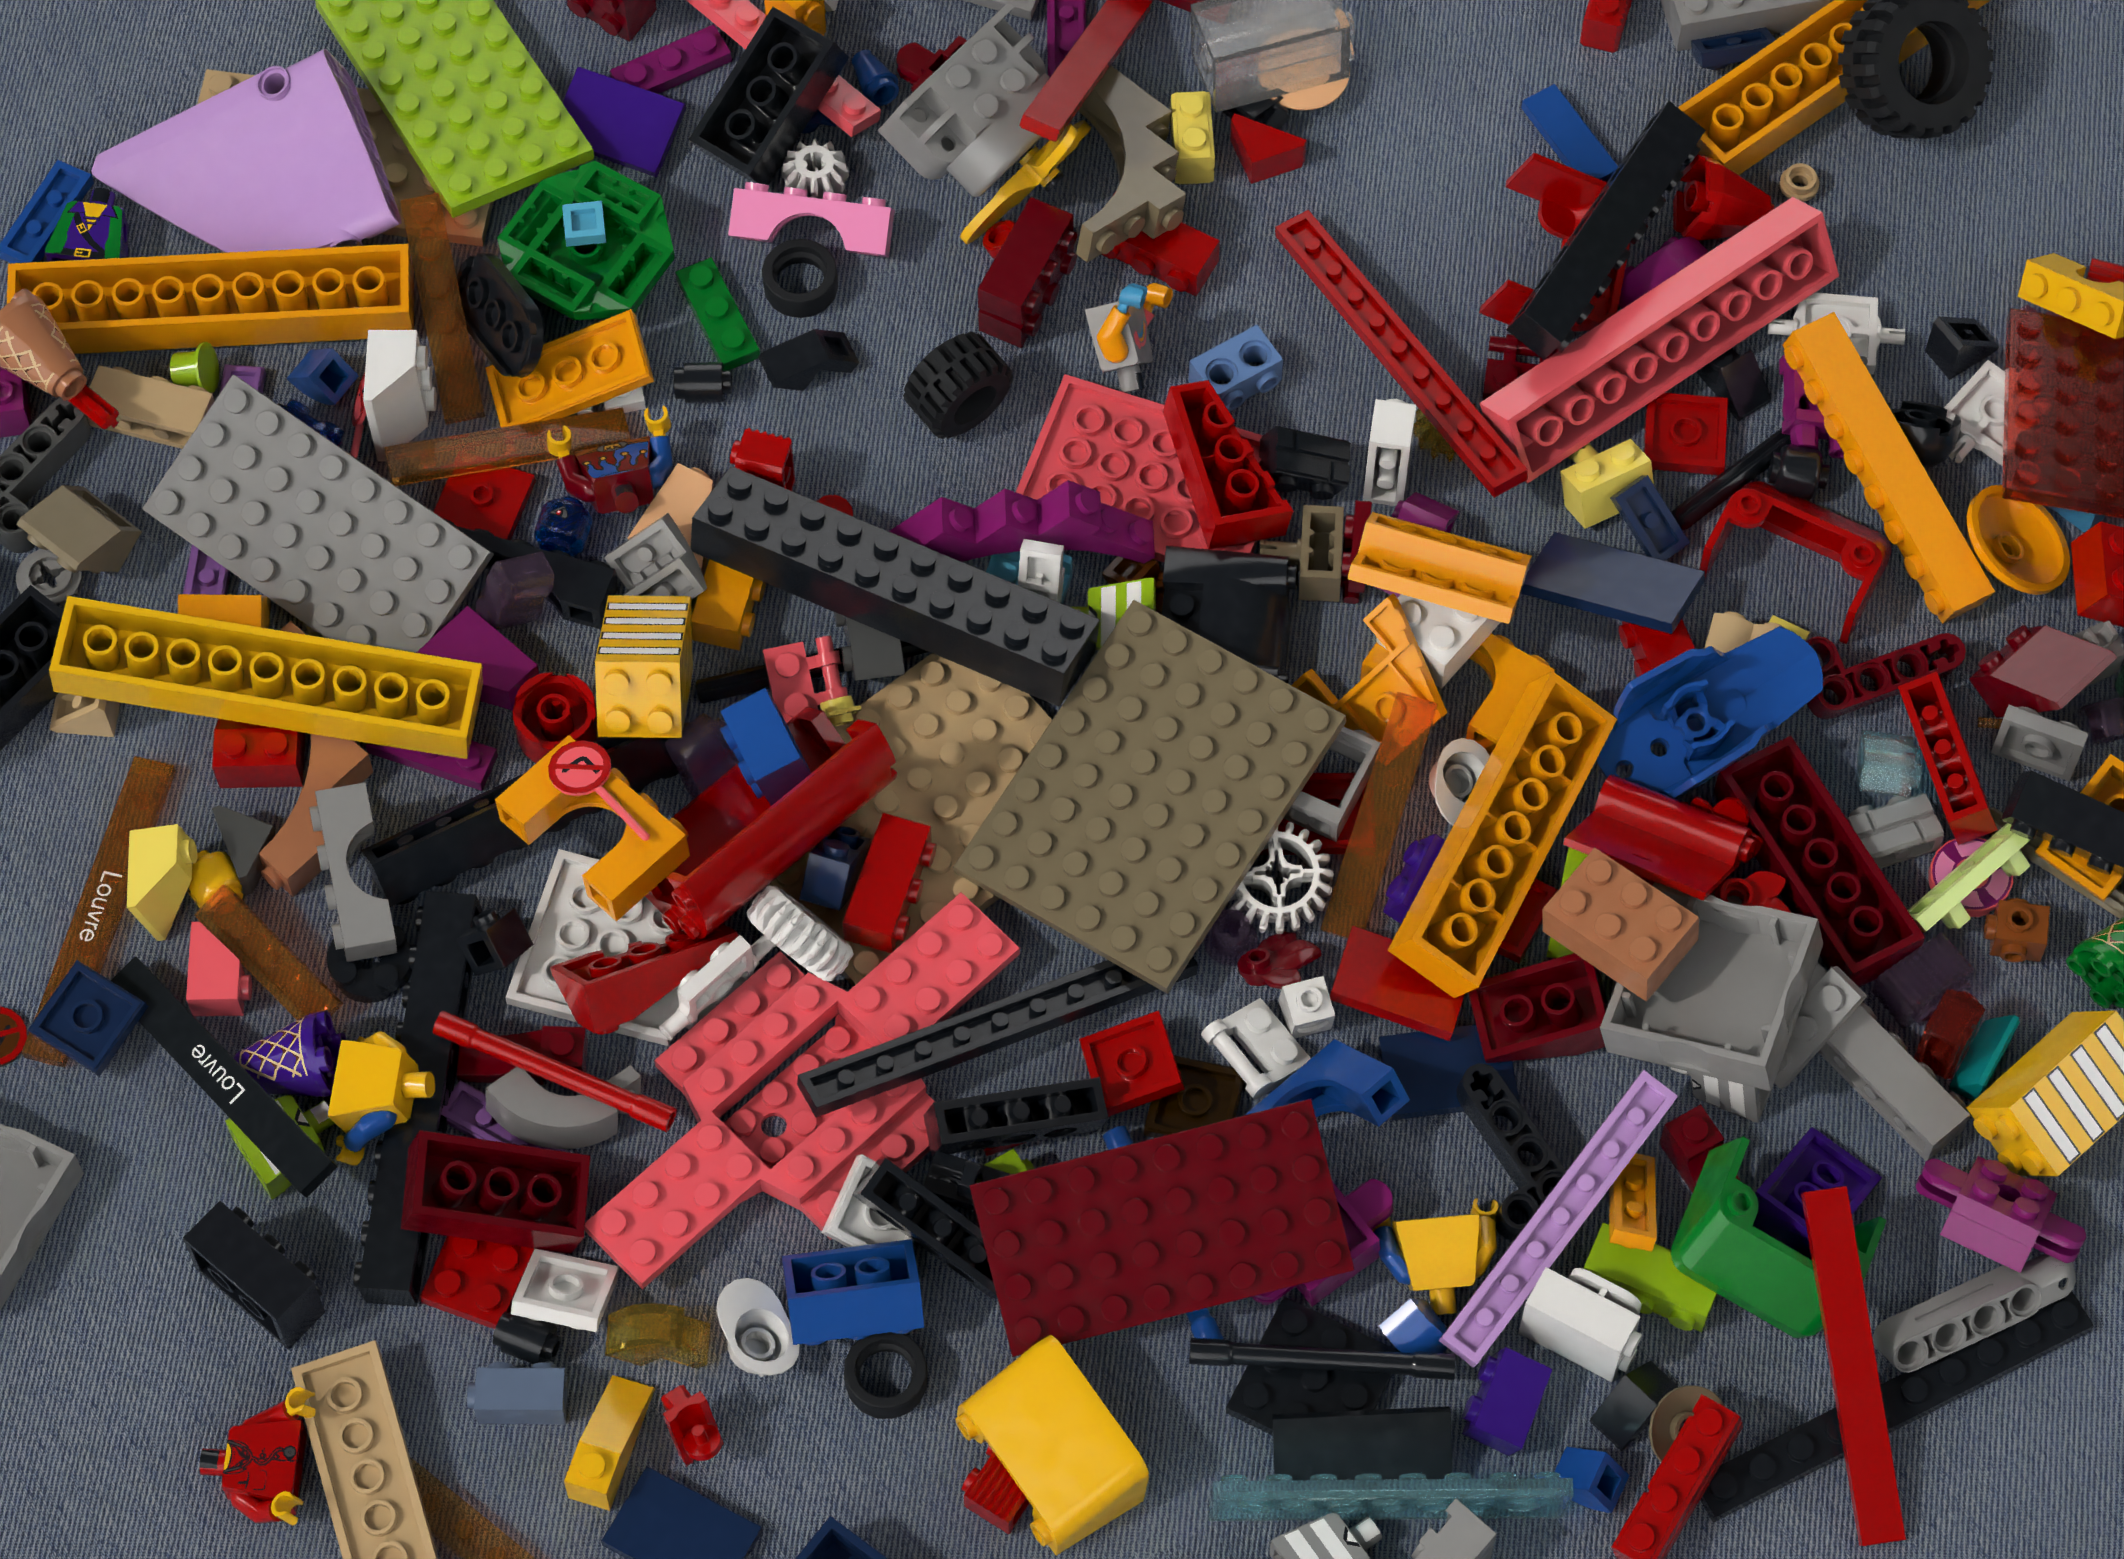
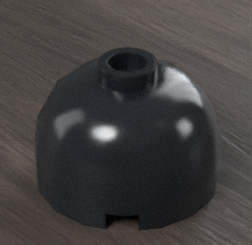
[1887,401,1961,467]

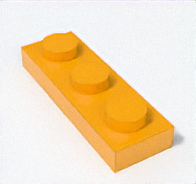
[1609,1153,1657,1252]

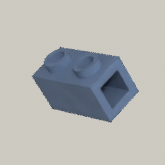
[467,1362,568,1424]

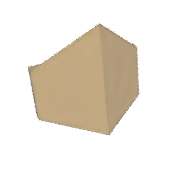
[49,693,120,737]

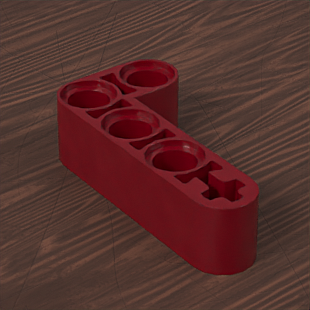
[1806,633,1966,720]

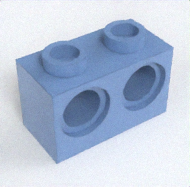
[1189,325,1283,411]

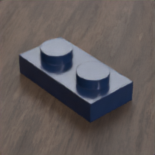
[1691,27,1776,70]
[1610,475,1690,561]

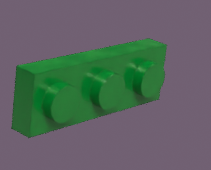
[675,257,760,370]

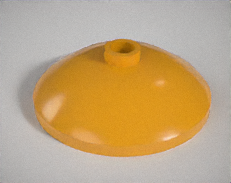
[1967,485,2070,595]

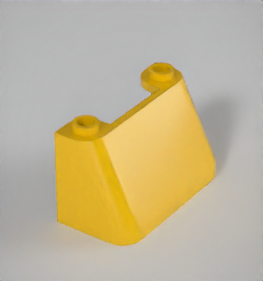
[955,1335,1149,1556]

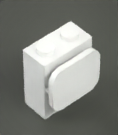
[1518,1267,1642,1382]

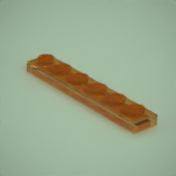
[400,193,485,425]

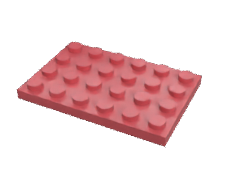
[1016,374,1263,562]

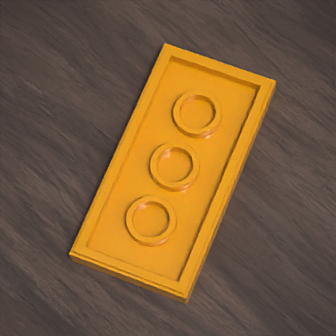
[485,309,655,440]

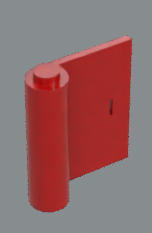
[1563,774,1756,901]

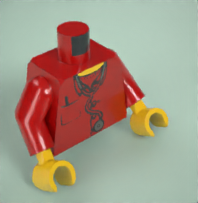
[199,1387,316,1526]

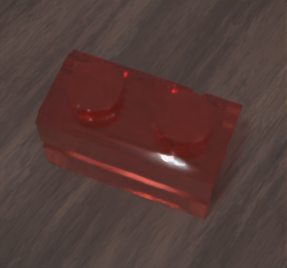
[1914,989,1985,1079]

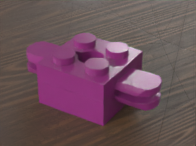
[1916,1156,2086,1273]
[1251,1179,1394,1307]

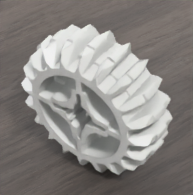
[1229,822,1334,934]
[746,886,854,981]

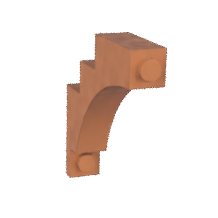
[258,621,373,897]

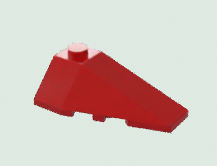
[550,924,738,1035]

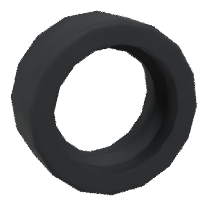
[762,239,838,318]
[844,1332,928,1419]

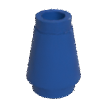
[851,50,899,106]

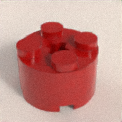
[513,672,600,763]

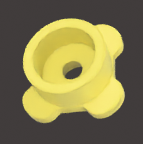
[820,695,862,727]

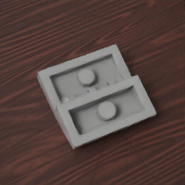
[604,513,707,599]

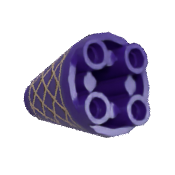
[234,1010,347,1097]

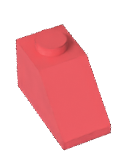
[186,922,252,1016]

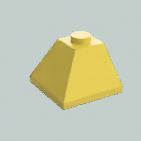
[126,824,197,941]

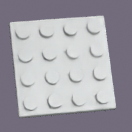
[505,849,679,1046]

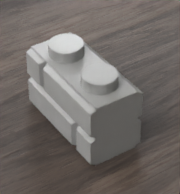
[1847,792,1944,869]

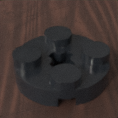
[327,925,412,1003]

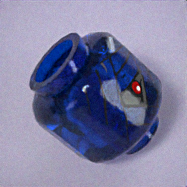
[534,496,593,556]

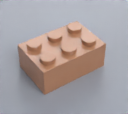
[1542,847,1699,1002]

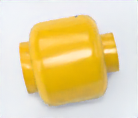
[187,850,243,914]

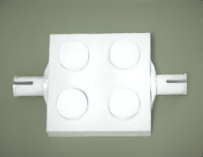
[1767,292,1905,374]
[1944,360,2053,466]
[659,934,777,1040]

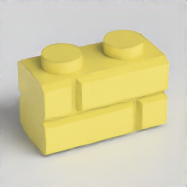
[1170,91,1215,184]

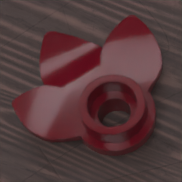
[1237,932,1322,989]

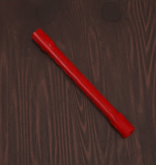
[433,1010,677,1132]

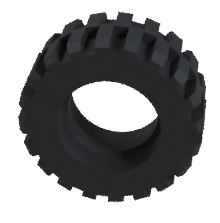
[1838,0,1993,138]

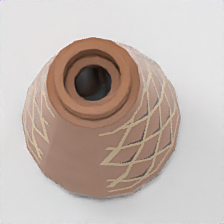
[0,289,87,401]

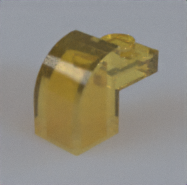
[605,1303,711,1369]

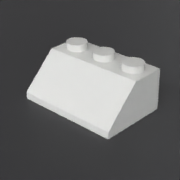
[363,330,437,461]

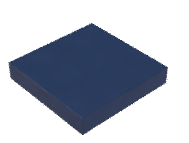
[28,960,149,1077]

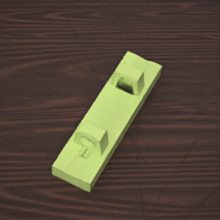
[1907,823,2036,932]

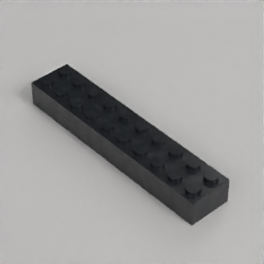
[691,466,1100,707]

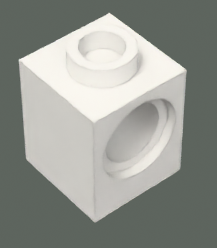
[1279,976,1335,1038]

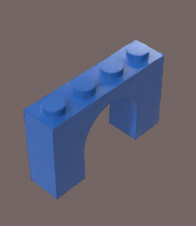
[1245,1039,1410,1127]

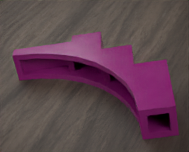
[889,480,1155,564]

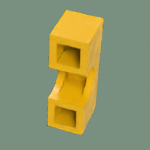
[2018,253,2124,339]

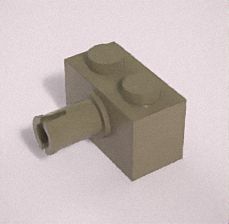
[1260,505,1344,602]

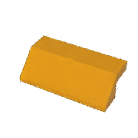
[1347,512,1532,624]

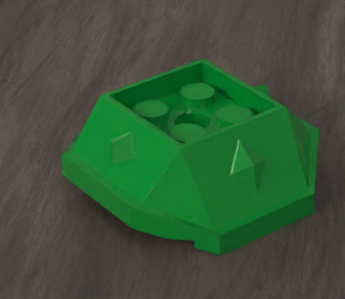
[497,160,675,320]

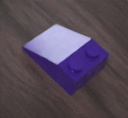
[1753,1127,1882,1260]

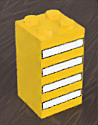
[595,595,693,738]
[1966,1010,2124,1177]

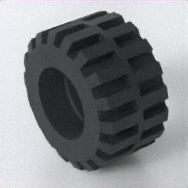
[903,332,1013,439]

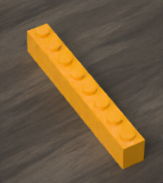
[1782,312,1995,624]

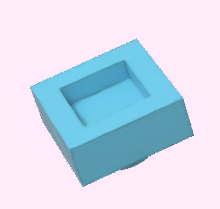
[562,201,606,247]

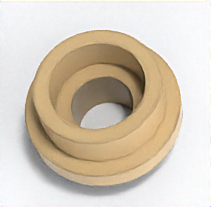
[1779,163,1819,202]

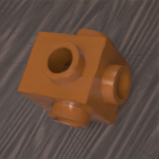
[1983,898,2050,963]

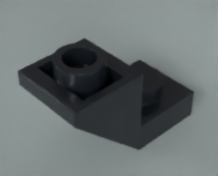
[758,329,860,391]

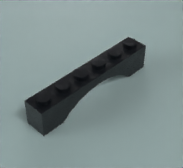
[444,519,618,629]

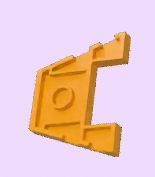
[1291,593,1448,766]

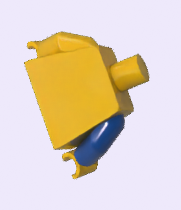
[328,1031,435,1166]
[1372,1198,1499,1315]

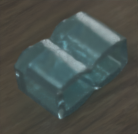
[1857,730,1922,798]

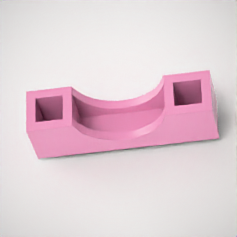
[728,182,895,258]

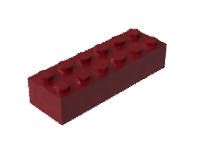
[1713,735,1925,988]

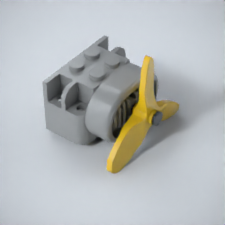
[878,2,1091,245]

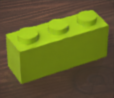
[1583,1222,1717,1332]

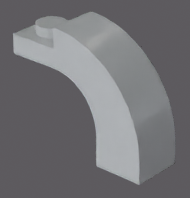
[486,1065,641,1149]

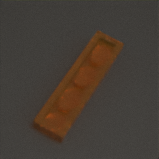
[194,885,344,1020]

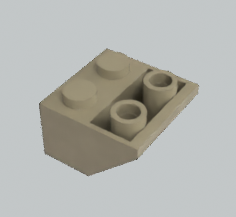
[16,485,142,574]

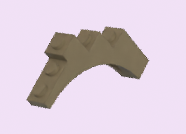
[1076,66,1187,262]

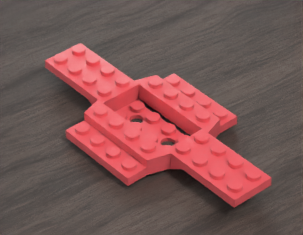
[585,892,1020,1290]

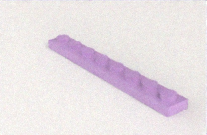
[1439,1070,1678,1368]

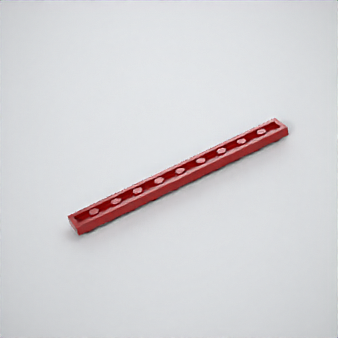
[1275,210,1528,498]

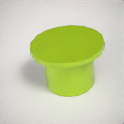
[170,342,219,393]

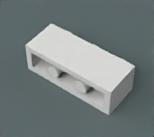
[1363,399,1416,506]

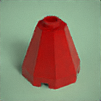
[1673,154,1774,241]

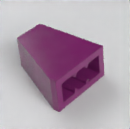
[416,605,539,710]

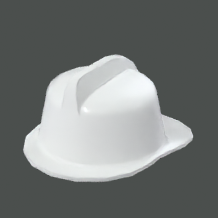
[1429,738,1490,826]
[716,1278,800,1377]

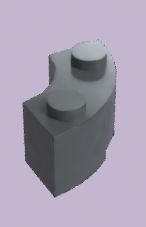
[834,612,905,681]

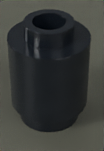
[674,362,733,403]
[493,1311,562,1364]

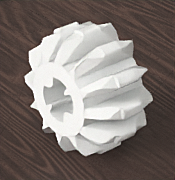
[782,138,849,199]

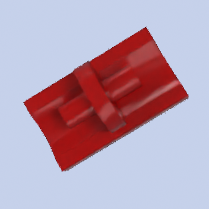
[661,1385,724,1467]

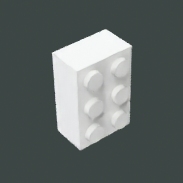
[1376,594,1501,689]

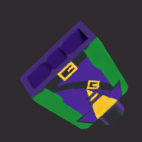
[44,188,129,262]

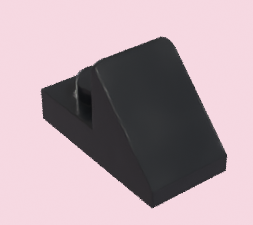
[1696,348,1771,421]

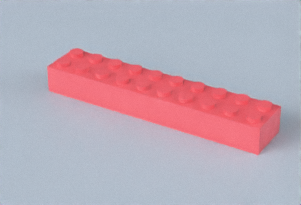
[1480,197,1839,484]

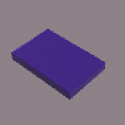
[562,66,687,177]

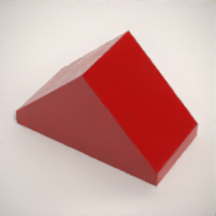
[1230,113,1307,184]

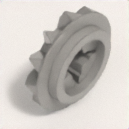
[16,549,83,605]

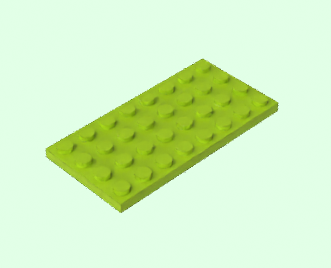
[315,0,594,218]

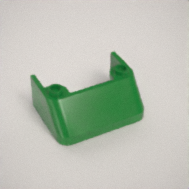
[1671,1136,1887,1339]

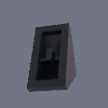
[1925,316,1999,380]
[1590,1361,1678,1452]

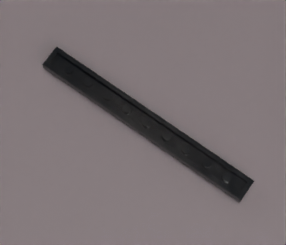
[797,957,1198,1117]
[1700,1291,2094,1523]

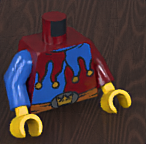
[547,405,673,514]

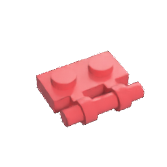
[762,636,848,723]

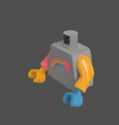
[1085,283,1173,393]

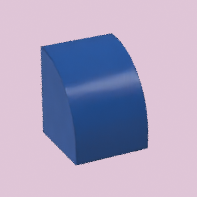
[286,348,359,405]
[1379,1298,1448,1353]
[1548,1446,1630,1513]

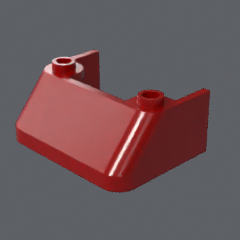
[1479,153,1630,332]
[1699,481,1891,644]

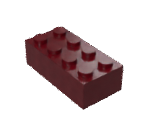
[401,1130,590,1254]

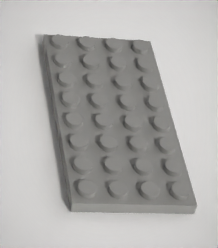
[142,374,494,653]

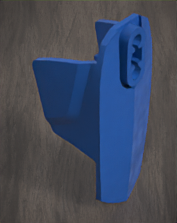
[1596,626,1823,798]

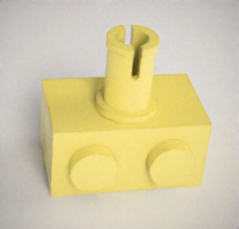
[1560,439,1654,529]

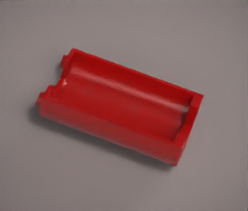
[646,707,898,940]

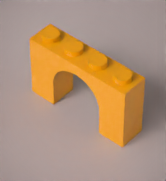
[1360,633,1555,755]
[495,735,690,922]

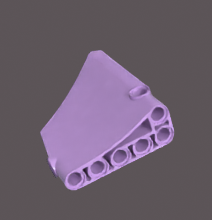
[91,49,402,253]

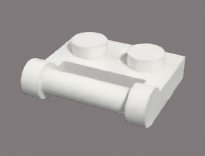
[1201,998,1311,1100]

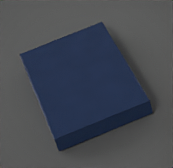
[1378,1025,1519,1121]
[601,1466,762,1559]

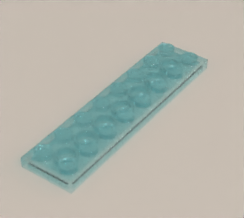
[1207,1472,1574,1521]

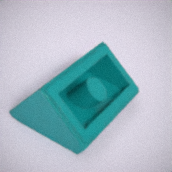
[1950,1015,2020,1101]

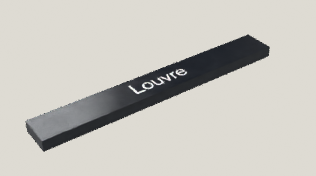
[111,956,338,1198]

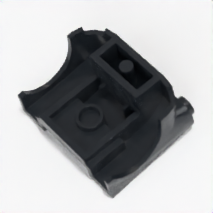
[1162,546,1298,683]

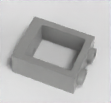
[1284,727,1381,842]

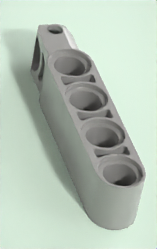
[1873,1254,2076,1373]

